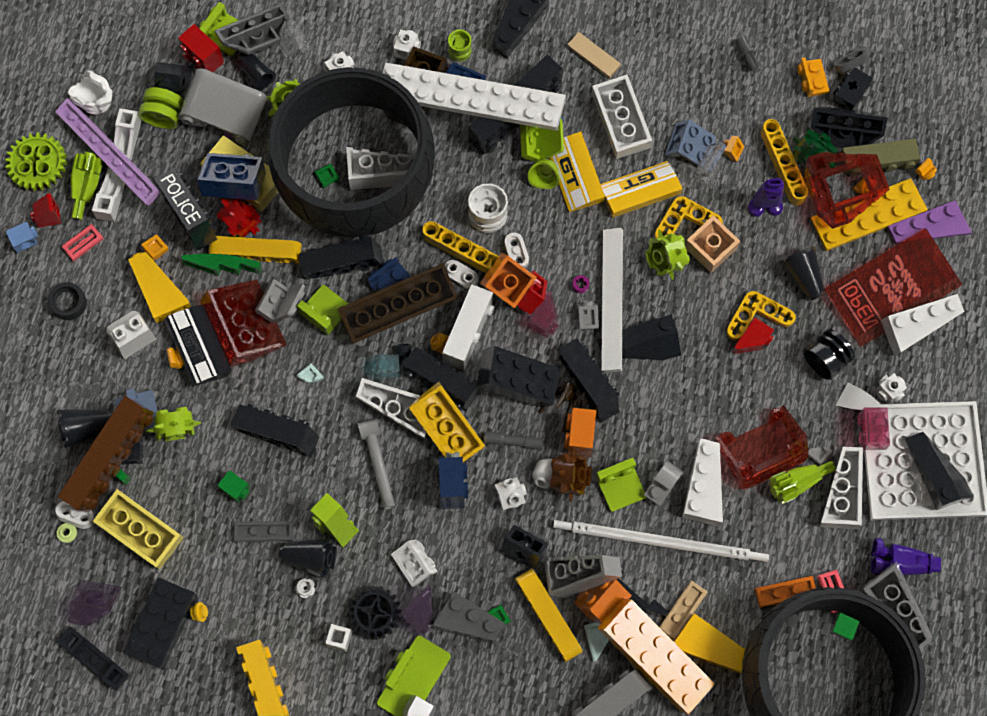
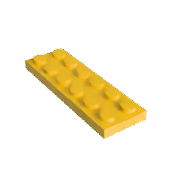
[810,178,928,251]

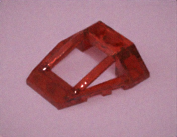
[805,152,890,229]

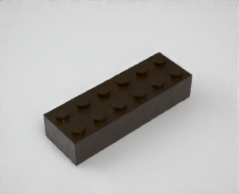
[337,263,458,344]

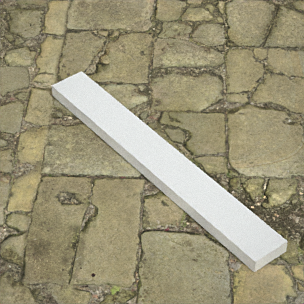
[602,228,623,373]

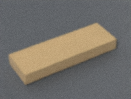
[567,32,621,79]
[659,580,708,641]

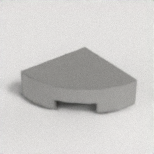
[805,447,832,466]

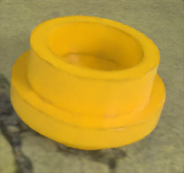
[190,602,208,622]

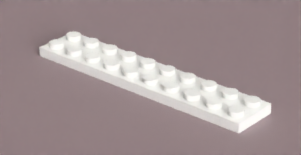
[383,63,566,131]

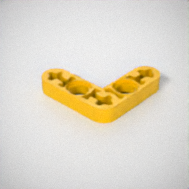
[655,196,723,238]
[726,291,796,341]

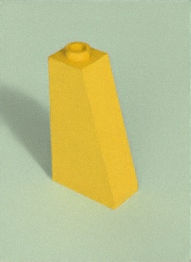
[128,252,191,323]
[674,613,745,674]

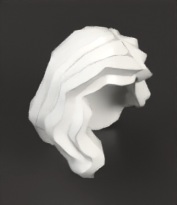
[68,71,112,115]

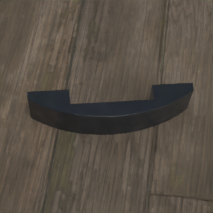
[616,570,669,618]
[57,626,130,692]

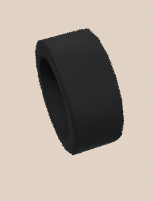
[48,282,87,320]

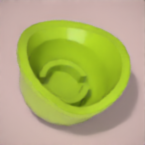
[528,159,560,189]

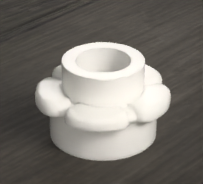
[295,578,315,598]

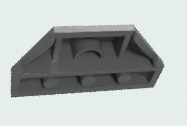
[215,3,289,55]

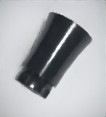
[236,52,276,91]

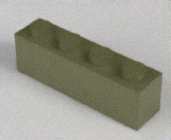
[840,139,920,176]

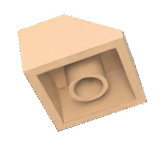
[685,215,740,273]

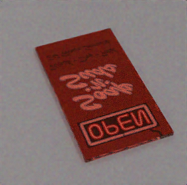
[824,228,963,347]

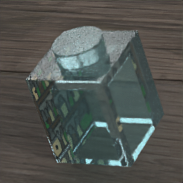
[372,354,400,378]

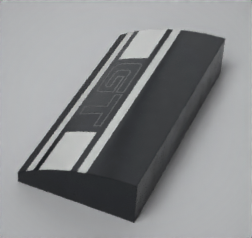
[164,304,232,386]

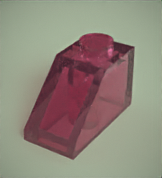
[528,291,559,338]

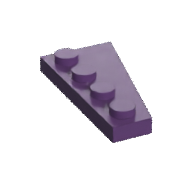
[887,200,972,244]

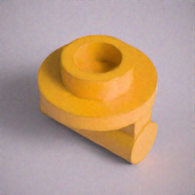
[915,158,937,180]
[853,175,875,196]
[430,332,449,354]
[166,348,184,369]

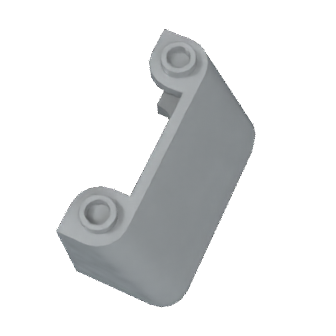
[178,68,267,145]

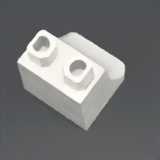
[107,311,156,359]

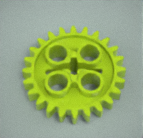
[5,132,68,192]

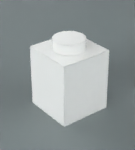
[325,624,352,652]

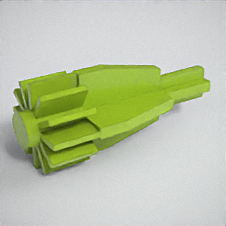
[71,152,103,220]
[769,461,836,504]

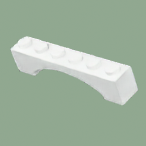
[92,108,142,222]

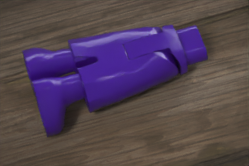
[748,178,784,217]
[871,538,941,575]

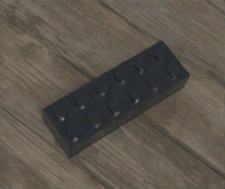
[469,54,563,155]

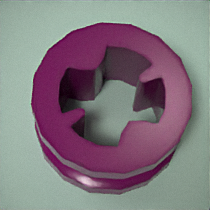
[572,275,590,294]

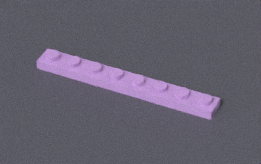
[55,98,161,205]

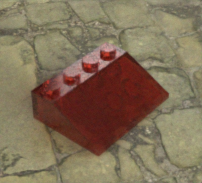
[200,279,287,367]

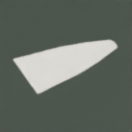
[835,382,880,410]

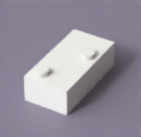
[592,75,652,159]
[442,284,495,371]

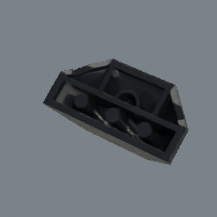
[810,107,888,148]

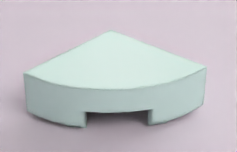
[297,363,324,383]

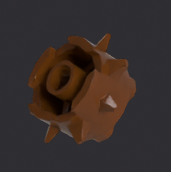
[550,449,591,502]

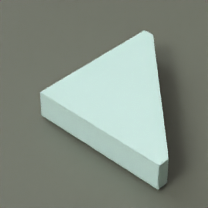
[584,622,608,662]

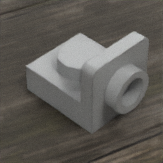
[577,300,599,329]

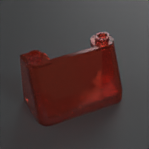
[715,405,809,490]

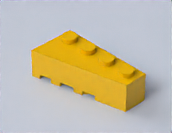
[236,639,290,716]

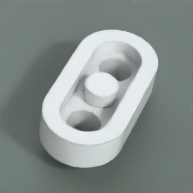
[504,233,529,268]
[445,260,478,289]
[55,501,94,529]

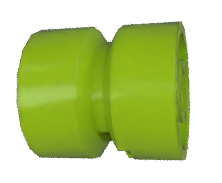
[448,30,471,62]

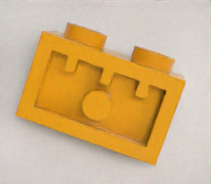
[797,57,830,97]

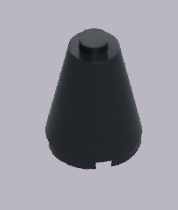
[779,246,824,301]
[57,409,111,448]
[279,539,337,579]

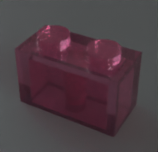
[858,407,890,450]

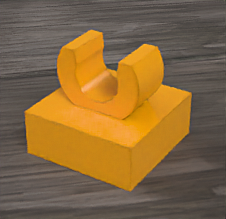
[720,136,744,162]
[141,234,169,260]

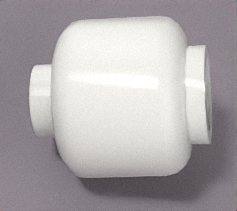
[532,458,552,489]

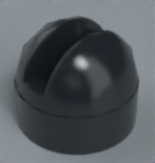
[396,343,412,358]

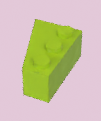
[310,493,359,548]

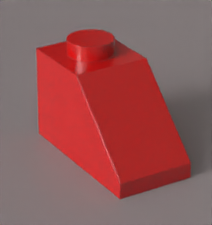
[31,193,61,228]
[517,270,548,315]
[732,318,774,354]

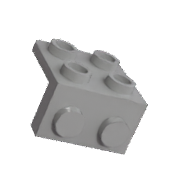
[255,279,305,324]

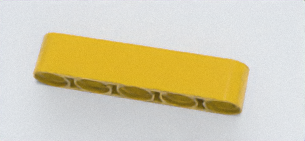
[761,119,808,206]
[423,221,499,274]
[208,236,302,264]
[514,568,583,662]

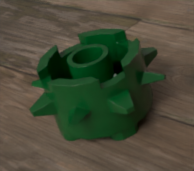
[792,130,838,173]

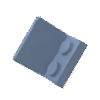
[665,119,716,169]

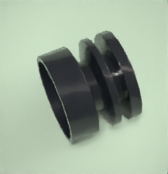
[803,329,855,380]

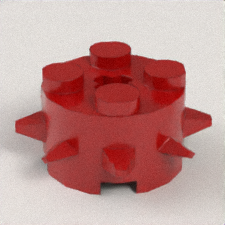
[216,198,262,238]

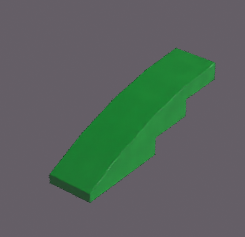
[181,253,262,276]

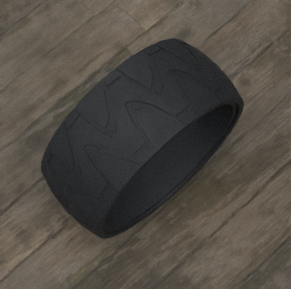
[267,67,435,238]
[741,587,926,716]

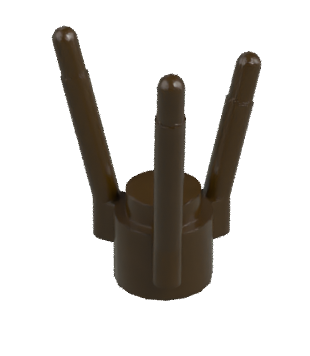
[538,382,578,432]

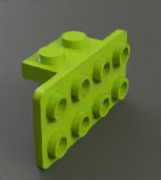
[377,636,451,716]

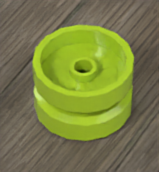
[138,87,184,129]

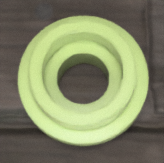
[57,523,77,543]

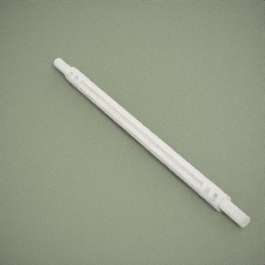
[553,520,769,562]

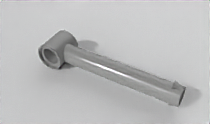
[358,419,395,510]

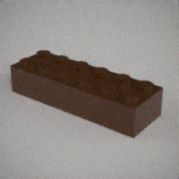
[58,396,155,512]

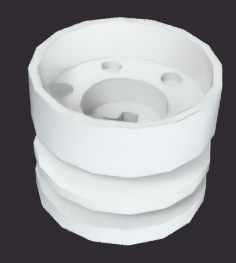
[468,184,508,233]

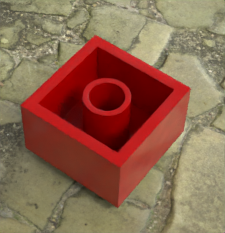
[178,24,224,72]

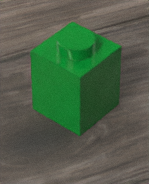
[217,470,250,503]

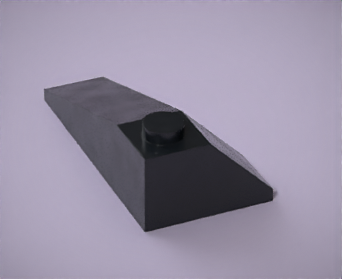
[905,432,973,510]

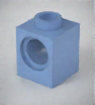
[6,222,38,253]

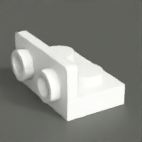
[391,539,437,587]

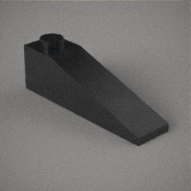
[597,314,681,361]

